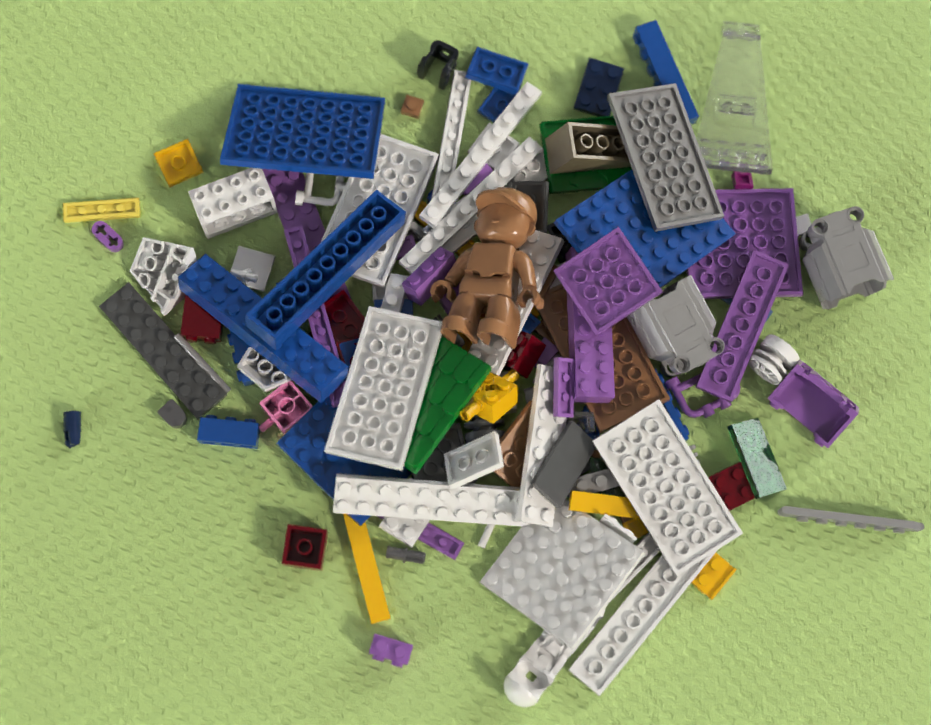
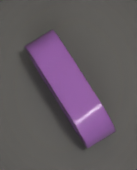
[92,221,124,252]

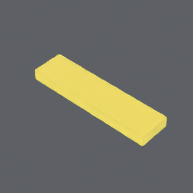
[63,198,140,223]

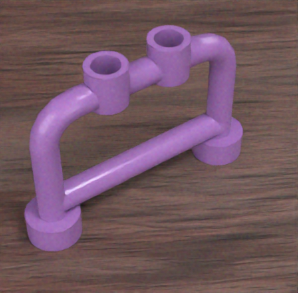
[664,374,740,418]

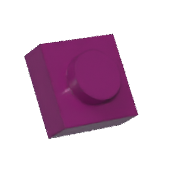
[731,171,754,189]

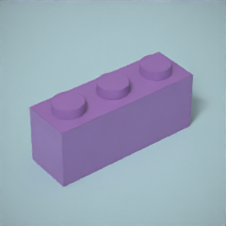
[402,246,456,306]

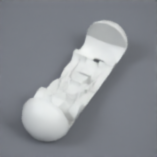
[504,609,605,707]

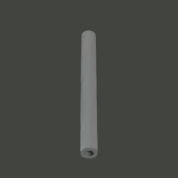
[174,333,231,393]

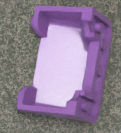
[767,360,859,448]

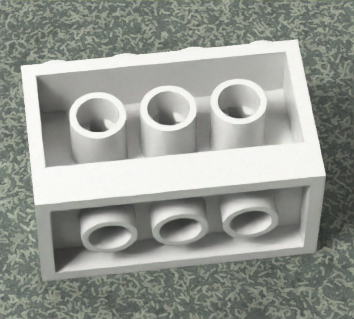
[188,168,278,239]

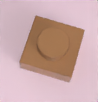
[401,95,424,119]

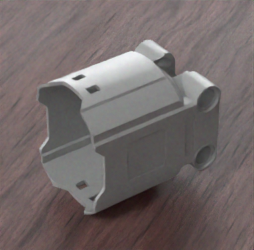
[798,206,894,309]
[627,275,725,377]

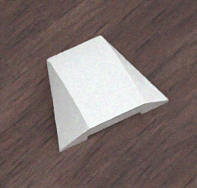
[130,237,197,315]
[237,347,291,392]

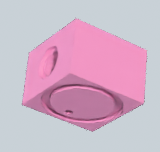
[259,381,313,435]

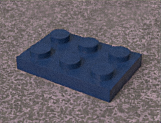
[573,58,624,117]

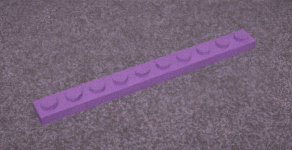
[284,225,346,408]

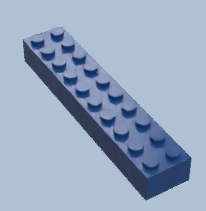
[245,190,406,350]
[178,254,348,403]

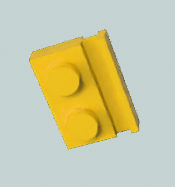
[691,553,737,600]

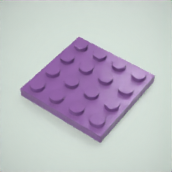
[553,227,663,336]

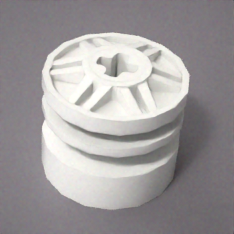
[748,334,800,385]

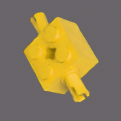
[460,369,519,424]

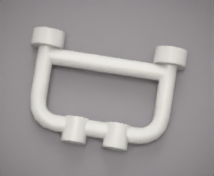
[295,173,348,206]

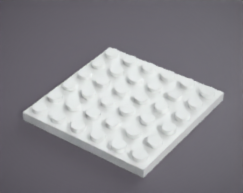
[480,499,645,650]

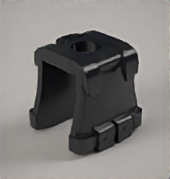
[417,40,459,90]

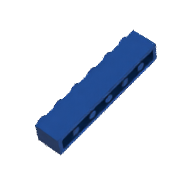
[633,20,699,125]

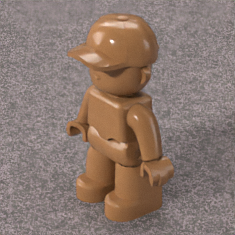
[430,187,544,349]

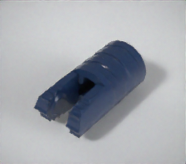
[63,411,81,449]

